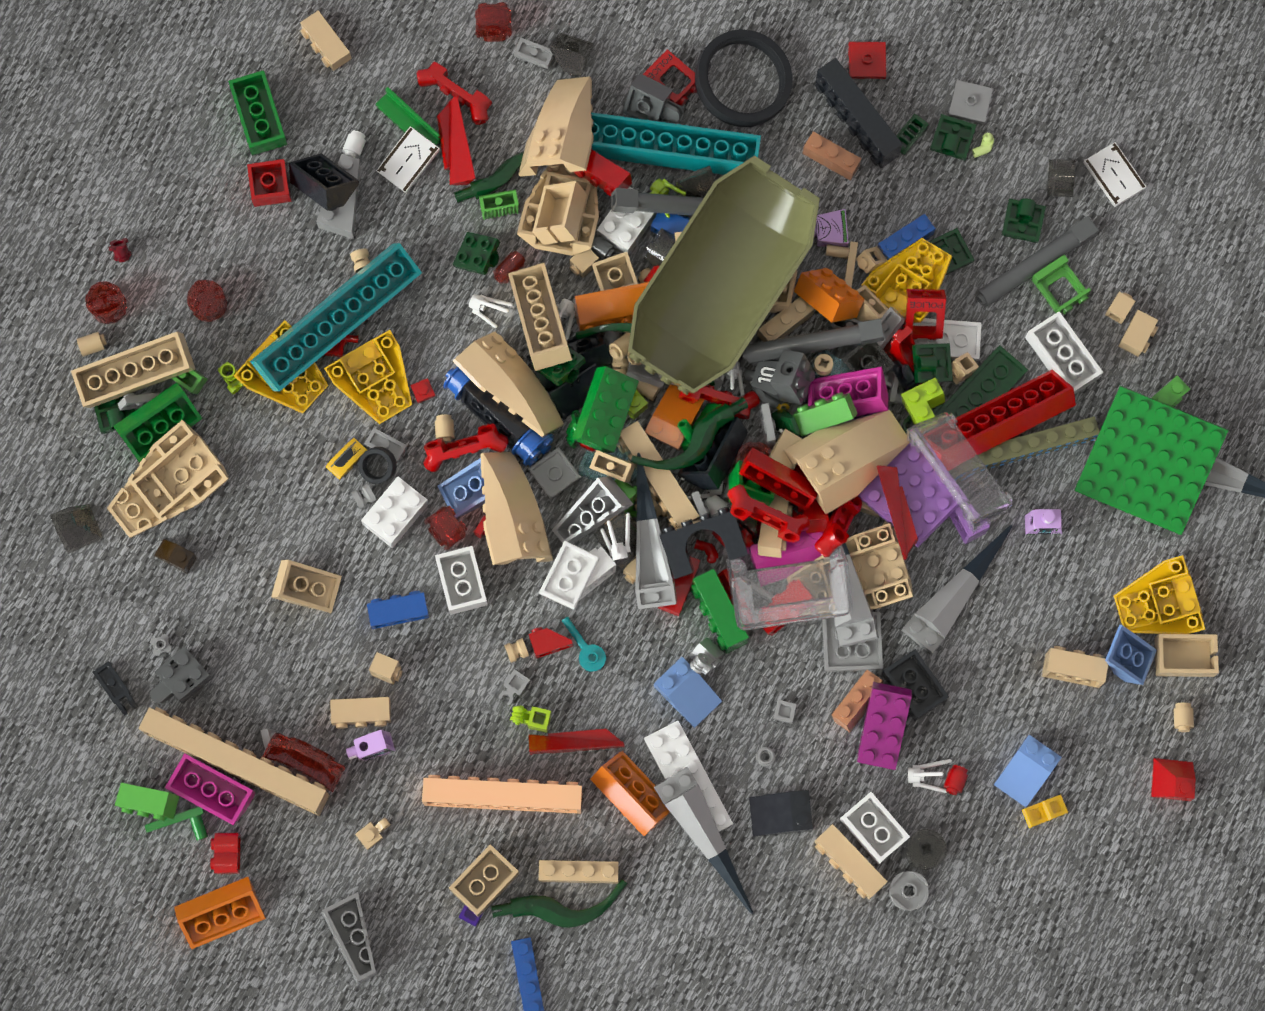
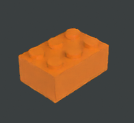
[794,268,865,323]

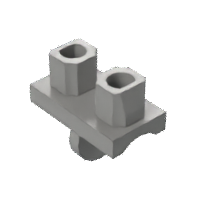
[884,372,903,405]

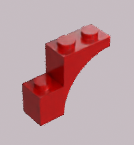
[889,326,923,384]

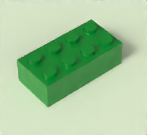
[228,70,288,156]
[572,366,639,453]
[113,382,203,463]
[690,569,749,654]

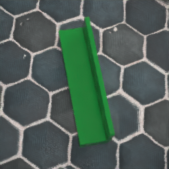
[375,87,441,146]

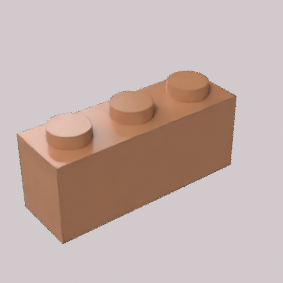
[802,131,862,181]
[832,670,884,733]

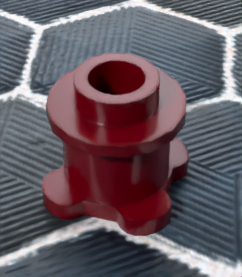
[108,238,132,263]

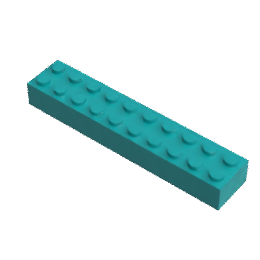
[591,112,761,175]
[250,243,422,392]

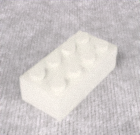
[1025,312,1103,394]

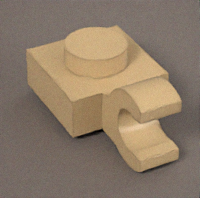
[355,818,391,850]

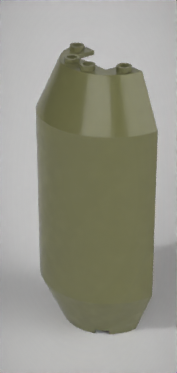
[628,156,820,395]

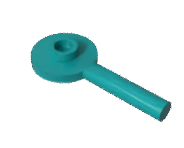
[562,617,606,672]

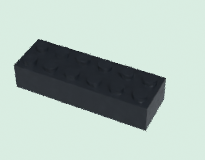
[815,58,903,169]

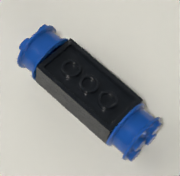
[443,366,554,467]

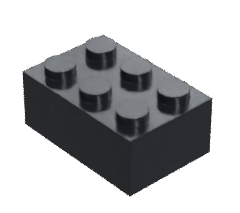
[882,649,949,722]

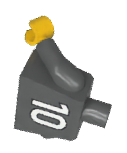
[745,358,790,410]

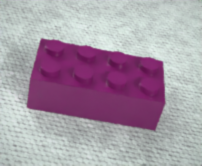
[857,682,912,770]

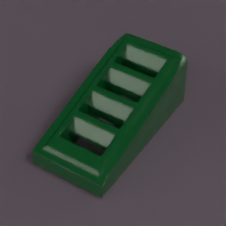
[896,113,929,156]
[771,409,800,435]

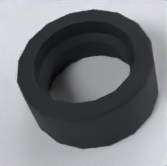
[358,447,397,484]

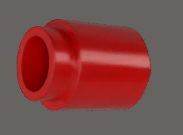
[943,765,968,795]

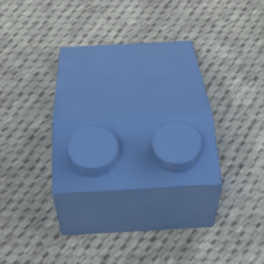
[438,458,485,519]
[1105,625,1157,685]
[654,657,722,728]
[994,735,1062,807]

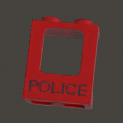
[643,49,697,106]
[903,289,946,340]

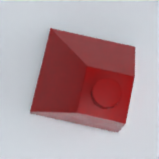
[1151,758,1196,801]

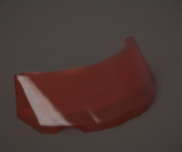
[262,732,346,792]

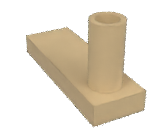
[826,241,858,288]

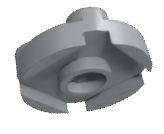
[889,871,929,911]

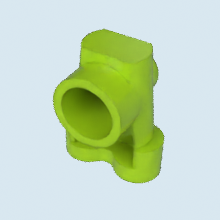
[218,362,244,395]

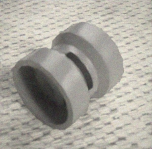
[351,483,376,509]

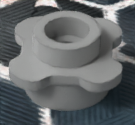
[150,634,172,656]

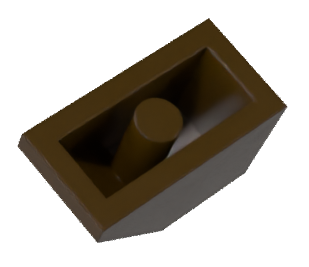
[154,539,197,574]

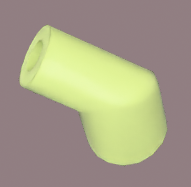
[972,133,994,158]

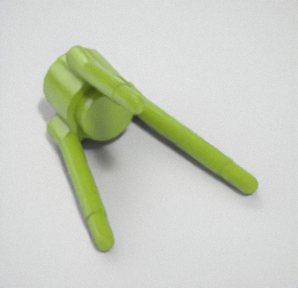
[650,178,688,218]

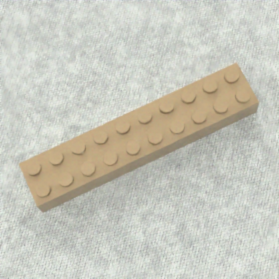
[138,707,330,816]

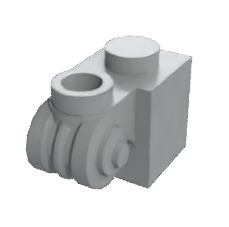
[689,637,724,675]

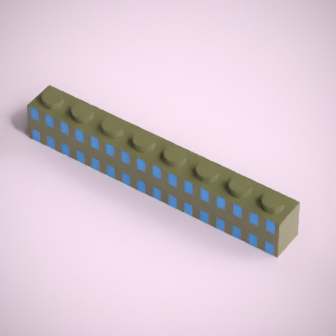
[949,416,1100,478]

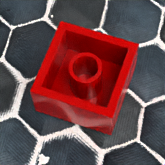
[247,159,291,207]

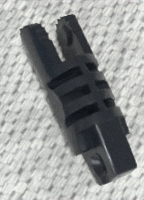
[893,364,921,392]

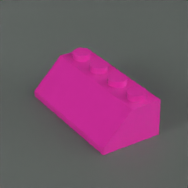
[808,367,888,416]
[749,531,824,586]
[165,753,256,825]

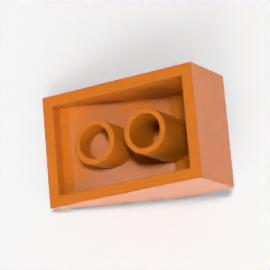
[645,385,705,451]

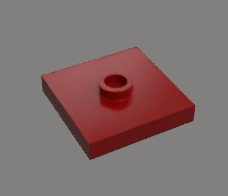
[848,42,886,79]

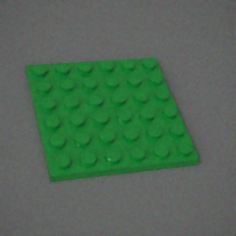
[1074,385,1229,535]

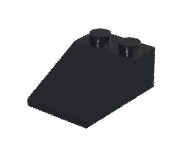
[749,790,813,837]

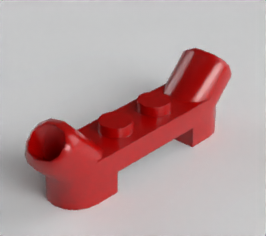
[416,62,492,125]
[678,385,760,419]
[423,424,509,472]
[727,485,810,542]
[814,496,862,557]

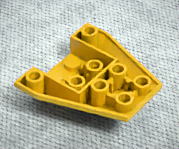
[861,238,952,323]
[233,320,328,414]
[324,330,412,424]
[1114,555,1206,634]

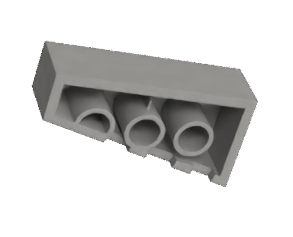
[316,154,361,239]
[552,476,634,543]
[322,892,376,984]

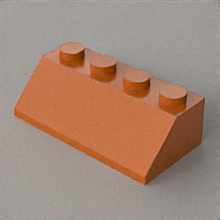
[575,282,649,331]
[590,751,670,836]
[174,877,266,949]

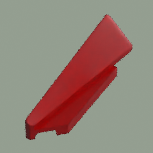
[437,97,475,185]
[876,465,918,560]
[528,729,625,755]

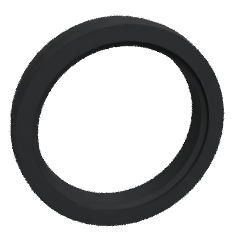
[695,29,793,127]

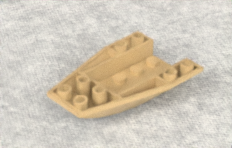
[787,523,913,615]

